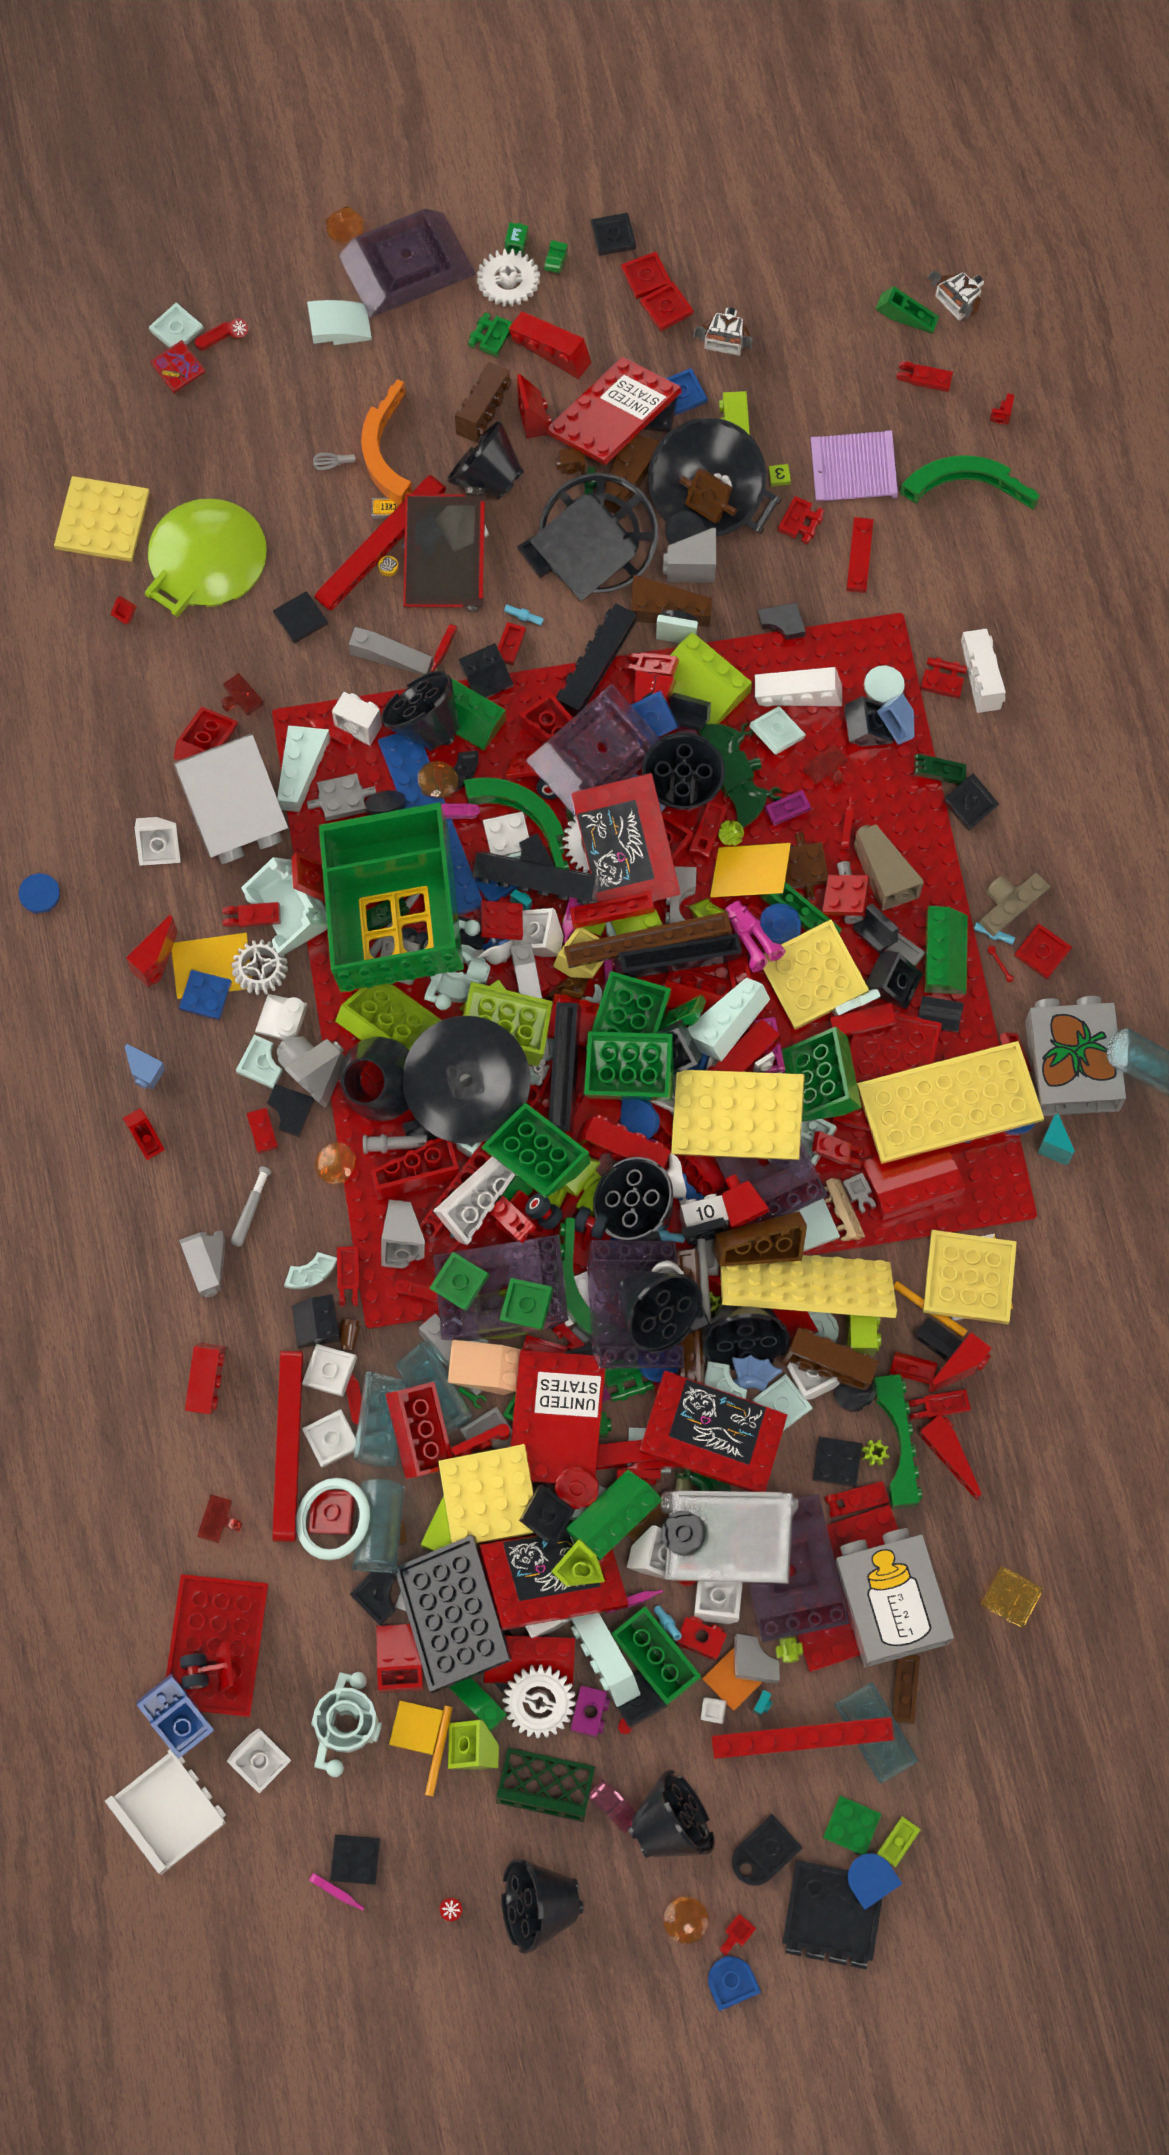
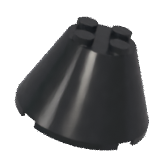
[447,421,524,500]
[381,671,460,751]
[642,732,725,810]
[593,1157,673,1241]
[619,1269,702,1353]
[703,1300,790,1370]
[628,1770,715,1858]
[501,1859,584,1954]

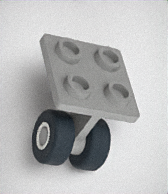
[380,927,428,985]

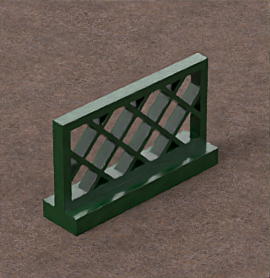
[496,1748,595,1822]

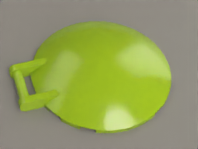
[145,499,267,617]

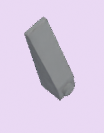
[349,627,433,675]
[511,943,542,999]
[419,1314,482,1396]

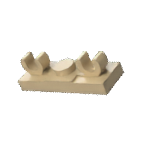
[820,1178,865,1241]

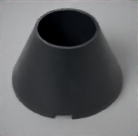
[339,1037,410,1121]

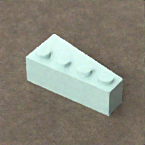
[277,725,330,812]
[687,977,770,1061]
[571,1613,641,1707]

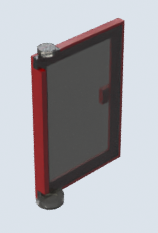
[403,487,485,612]

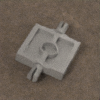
[307,774,376,821]

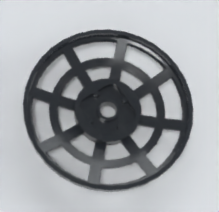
[539,473,658,593]

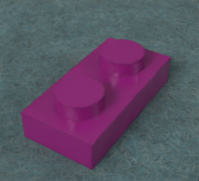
[765,790,811,826]

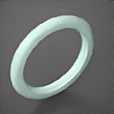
[296,1478,370,1560]

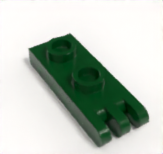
[914,754,966,785]
[366,897,410,931]

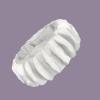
[232,939,288,995]

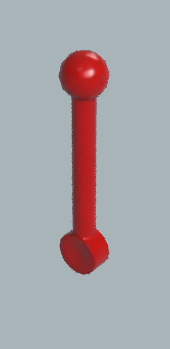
[987,946,1014,983]

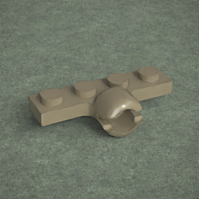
[979,872,1051,937]

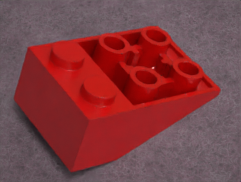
[376,1624,424,1693]

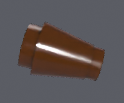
[339,1319,361,1351]

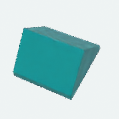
[1038,1114,1075,1165]

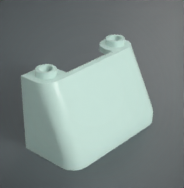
[241,857,328,954]

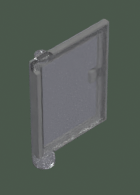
[661,1491,798,1583]

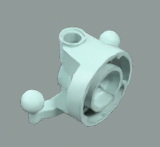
[424,920,490,1010]
[312,1672,382,1777]

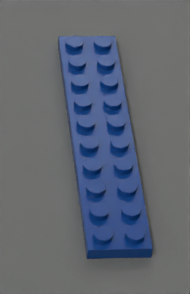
[378,733,482,916]

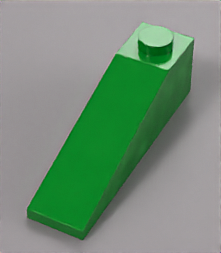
[760,882,842,933]

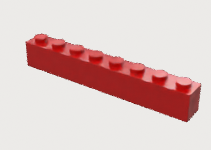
[712,1717,895,1759]

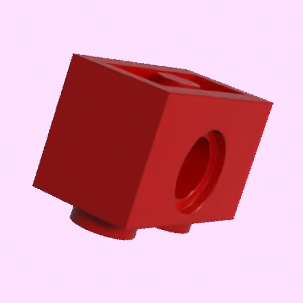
[676,1616,727,1661]

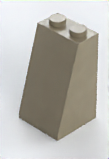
[854,825,924,911]

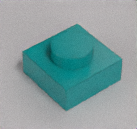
[510,889,532,910]
[753,1690,773,1717]

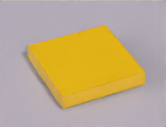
[389,1701,443,1755]

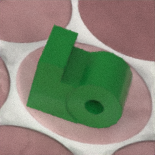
[544,240,568,274]

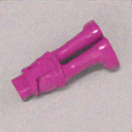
[725,901,786,972]

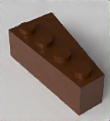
[455,362,512,443]
[604,435,660,514]
[631,575,712,627]
[713,1211,807,1267]
[781,1328,879,1391]

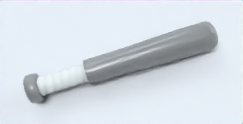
[231,1166,272,1247]

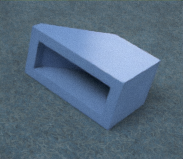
[877,694,914,745]
[125,1044,165,1090]

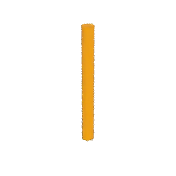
[894,1281,968,1337]
[425,1706,453,1797]

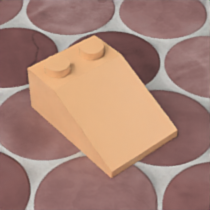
[448,1340,521,1395]

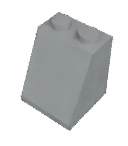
[663,528,716,583]

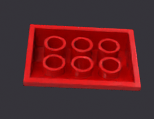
[862,1147,965,1221]

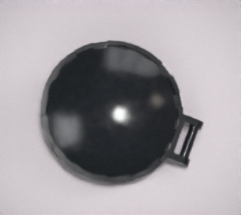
[648,418,782,537]

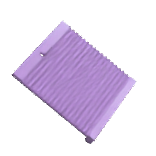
[811,430,898,502]

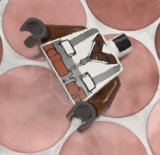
[927,270,984,321]
[693,307,753,356]

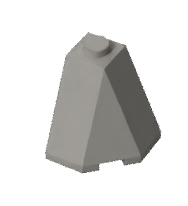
[285,1039,345,1107]
[381,1200,425,1269]
[179,1231,226,1298]

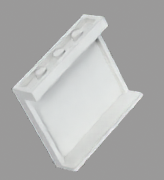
[105,1750,226,1875]

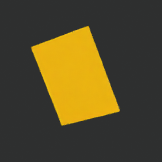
[710,843,791,897]
[172,933,252,999]

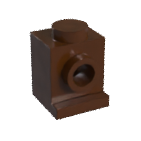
[556,448,585,475]

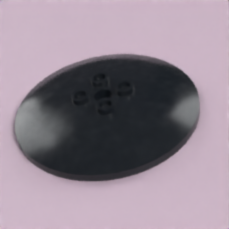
[403,1016,531,1144]

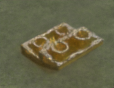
[981,1566,1043,1628]

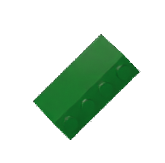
[437,670,506,751]
[924,906,968,994]
[565,1470,662,1561]
[611,1607,702,1705]

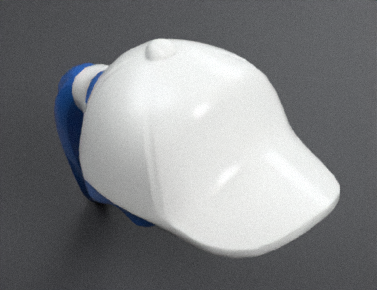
[473,938,514,965]
[666,1153,705,1205]

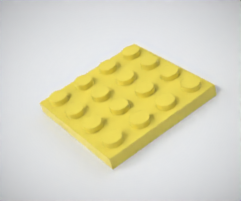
[54,476,150,562]
[763,920,869,1030]
[923,1230,1017,1324]
[438,1444,534,1544]

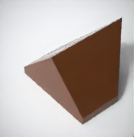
[544,976,589,1001]

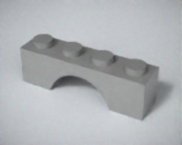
[665,866,696,924]

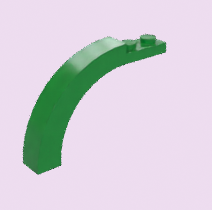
[900,455,1040,510]
[464,778,569,869]
[553,1218,638,1353]

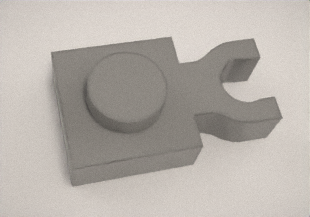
[843,1173,876,1214]

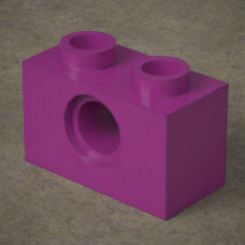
[571,1686,610,1739]

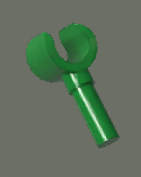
[458,1387,487,1409]

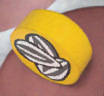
[378,556,399,577]

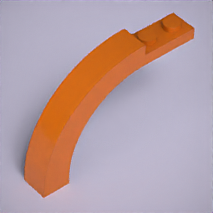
[361,379,413,505]

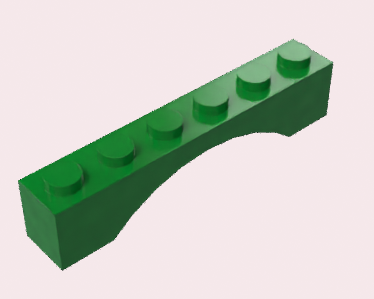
[874,1374,922,1509]

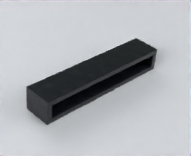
[556,603,637,719]
[472,851,600,904]
[613,933,742,978]
[549,1002,581,1132]

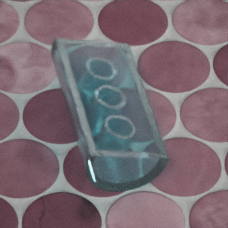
[1107,1028,1169,1095]
[395,1341,473,1435]
[353,1372,407,1467]
[352,1479,405,1573]
[834,1682,919,1784]

